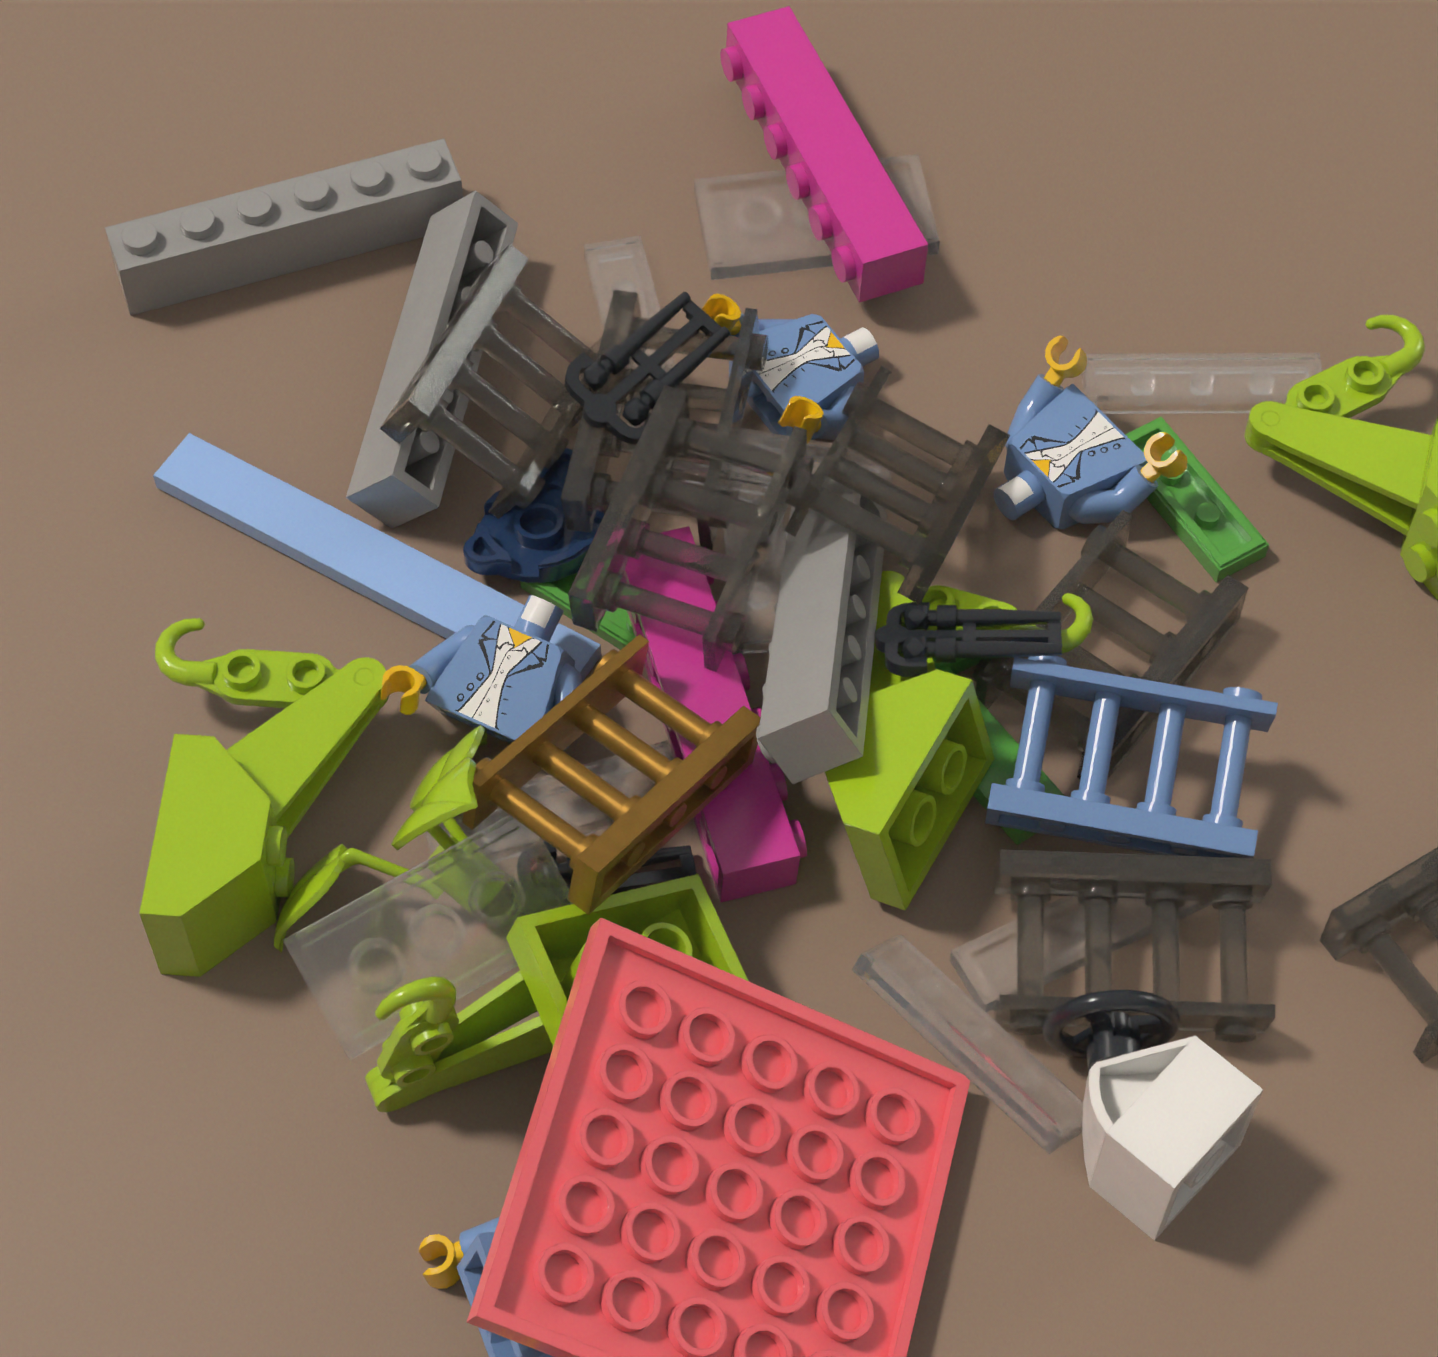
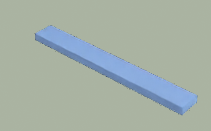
[153,433,601,682]

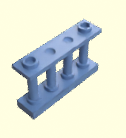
[985,655,1278,871]

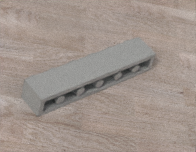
[105,139,463,316]
[346,190,519,529]
[756,470,888,784]

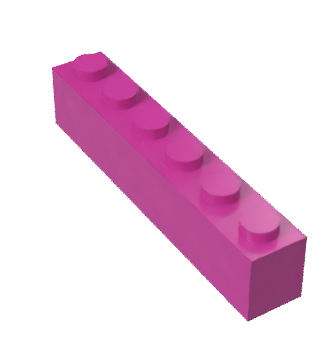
[720,6,928,303]
[616,526,807,903]

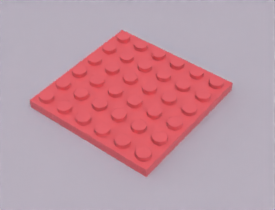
[467,918,971,1357]

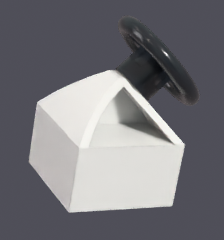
[1042,990,1263,1241]

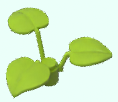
[274,725,507,953]

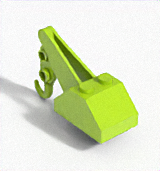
[1244,315,1438,600]
[825,571,1093,911]
[139,618,389,977]
[365,874,748,1112]

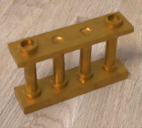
[462,634,761,915]

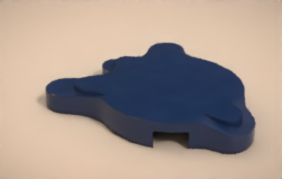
[463,447,646,583]

